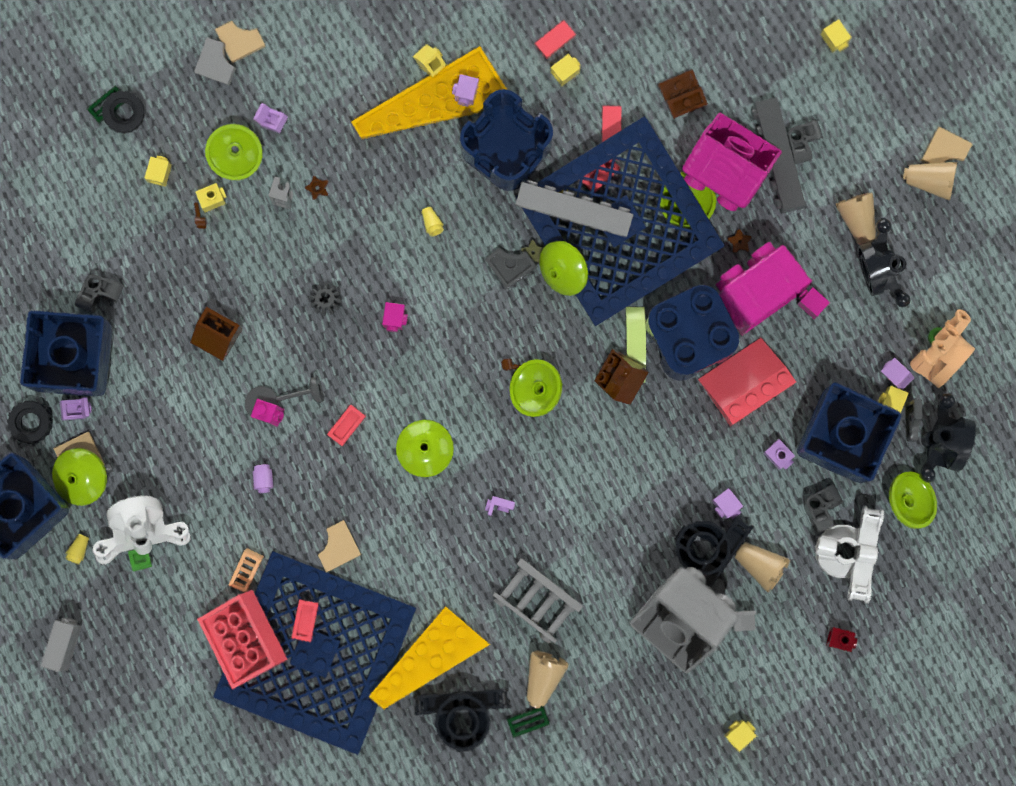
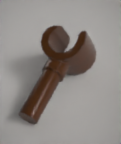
[194,203,207,229]
[501,358,521,371]

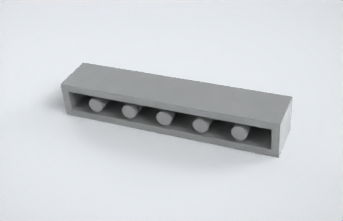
[515,180,633,237]

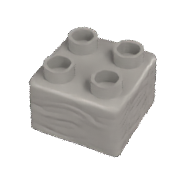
[629,568,738,673]

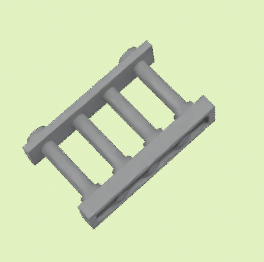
[493,558,583,644]

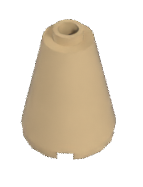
[903,162,957,200]
[836,192,876,244]
[735,542,790,593]
[527,651,569,708]

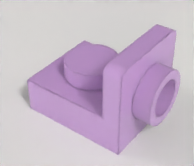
[485,496,515,516]

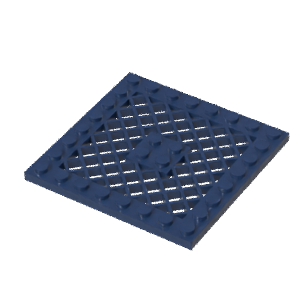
[515,116,725,326]
[213,551,417,755]

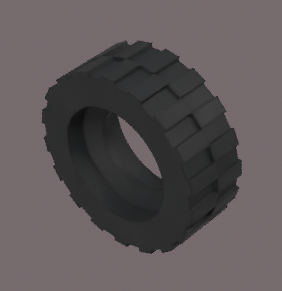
[102,90,144,134]
[7,401,53,444]

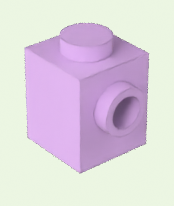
[452,74,479,106]
[881,358,914,390]
[763,439,795,470]
[712,488,743,519]

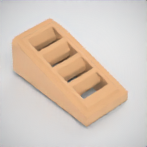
[229,548,264,593]

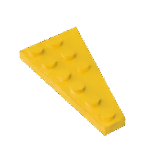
[369,607,490,710]

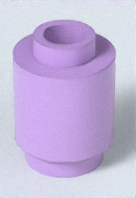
[252,465,273,493]

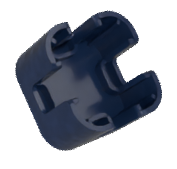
[460,89,553,191]
[646,285,739,381]

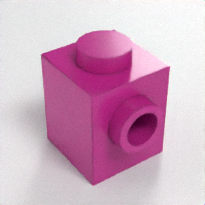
[797,288,830,319]
[382,302,408,332]

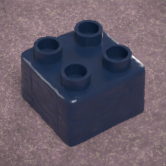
[20,310,113,396]
[797,382,901,483]
[0,453,69,560]

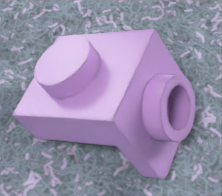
[254,103,288,133]
[60,397,91,421]

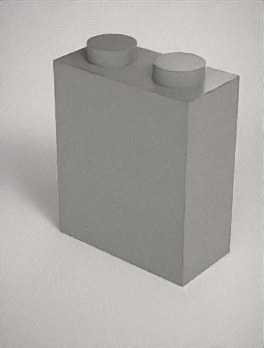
[40,618,82,672]

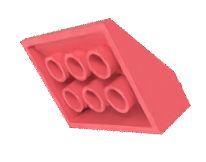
[698,338,796,427]
[197,590,288,689]

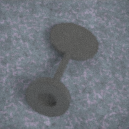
[245,376,324,416]

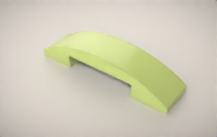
[626,307,646,383]

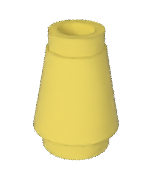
[421,207,444,236]
[65,534,89,564]

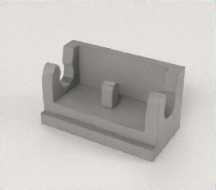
[269,177,293,210]

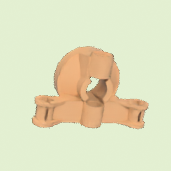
[910,309,975,388]

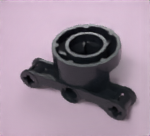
[674,516,754,589]
[413,688,510,752]

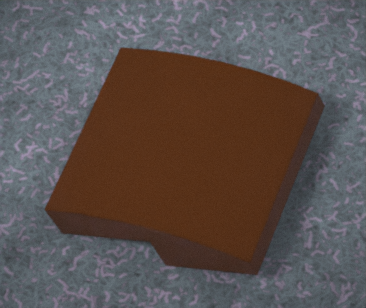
[657,69,708,119]

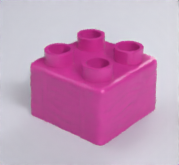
[682,113,782,211]
[716,242,812,336]

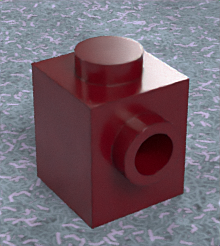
[826,627,858,652]

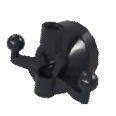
[858,218,911,307]
[919,393,976,483]

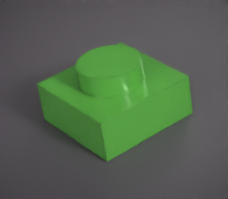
[128,550,152,572]

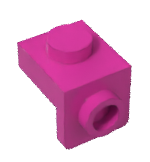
[250,399,284,427]

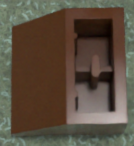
[190,307,243,362]
[594,349,649,405]

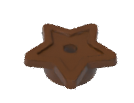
[305,176,328,200]
[727,229,752,253]

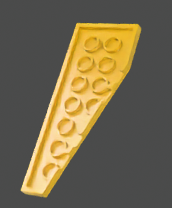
[351,46,507,139]

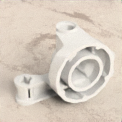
[93,496,190,564]
[815,506,884,604]

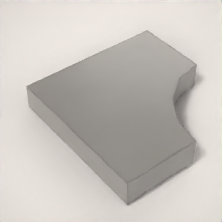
[194,37,236,86]

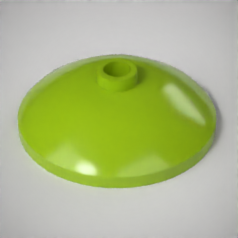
[205,124,263,180]
[660,172,716,229]
[539,241,588,296]
[510,359,562,417]
[396,420,454,477]
[52,448,107,506]
[889,471,937,529]

